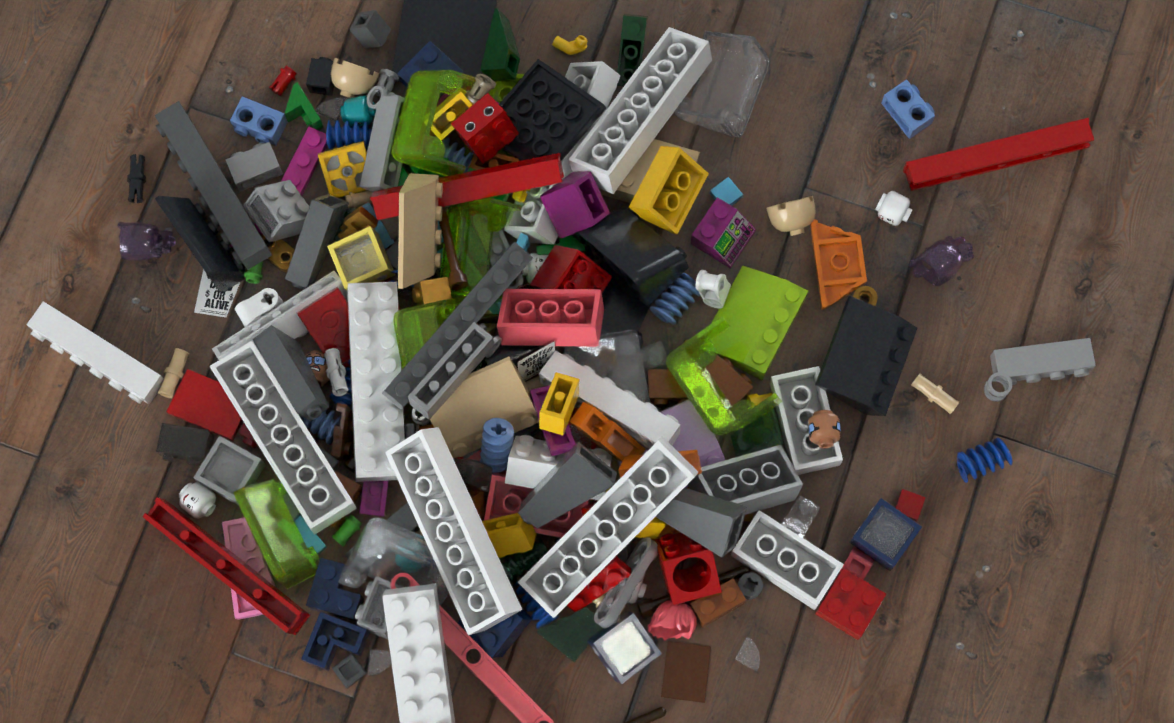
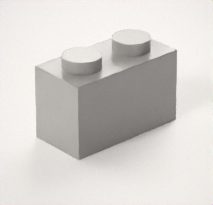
[226,142,283,192]

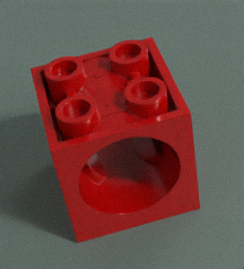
[530,245,612,293]
[654,532,722,605]

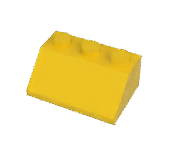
[629,146,709,234]

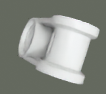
[696,270,731,309]
[235,288,283,327]

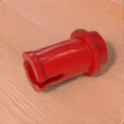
[269,66,297,97]

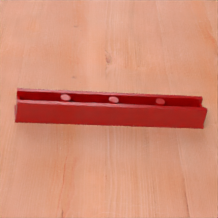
[903,118,1094,191]
[370,153,564,220]
[142,497,311,635]

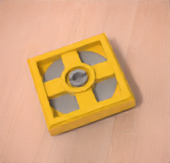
[318,141,367,198]

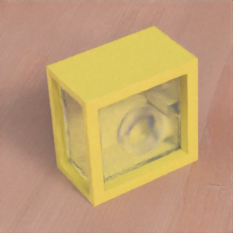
[327,226,395,290]

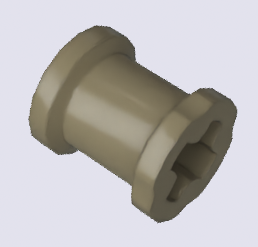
[465,74,496,104]

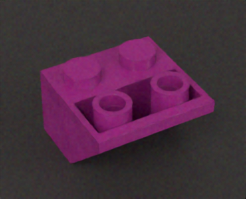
[540,171,610,238]

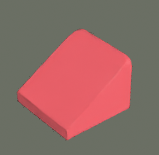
[840,547,875,580]

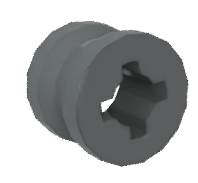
[738,572,763,600]

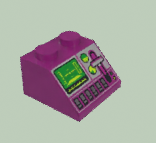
[691,197,756,269]

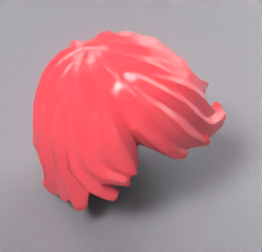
[648,600,697,641]

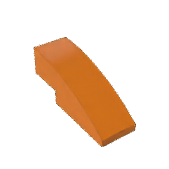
[569,402,646,463]

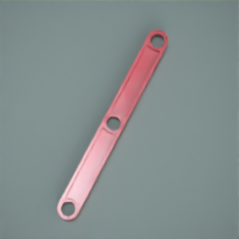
[390,573,554,723]

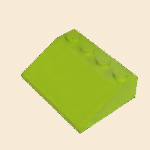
[698,265,808,381]

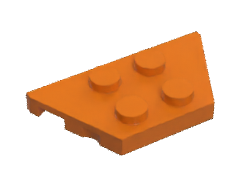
[810,219,867,310]

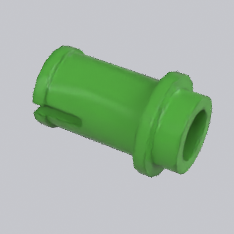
[244,261,263,284]
[332,514,362,547]

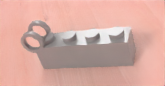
[360,86,415,192]
[408,322,502,420]
[984,338,1096,402]

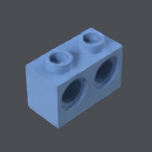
[881,80,935,139]
[230,96,288,146]

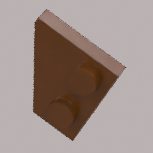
[331,403,354,462]

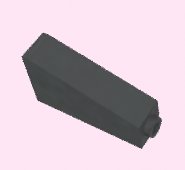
[285,194,349,289]
[253,325,329,421]
[518,442,617,529]
[655,488,747,557]

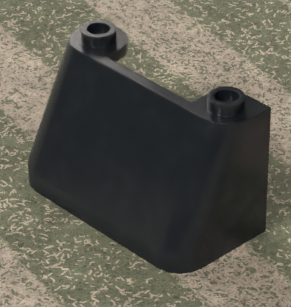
[576,207,689,306]
[599,261,651,354]

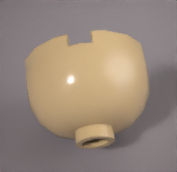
[331,58,379,98]
[767,196,816,236]

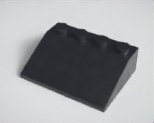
[155,196,245,295]
[815,296,918,416]

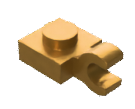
[338,206,379,239]

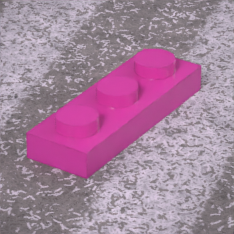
[281,127,327,196]

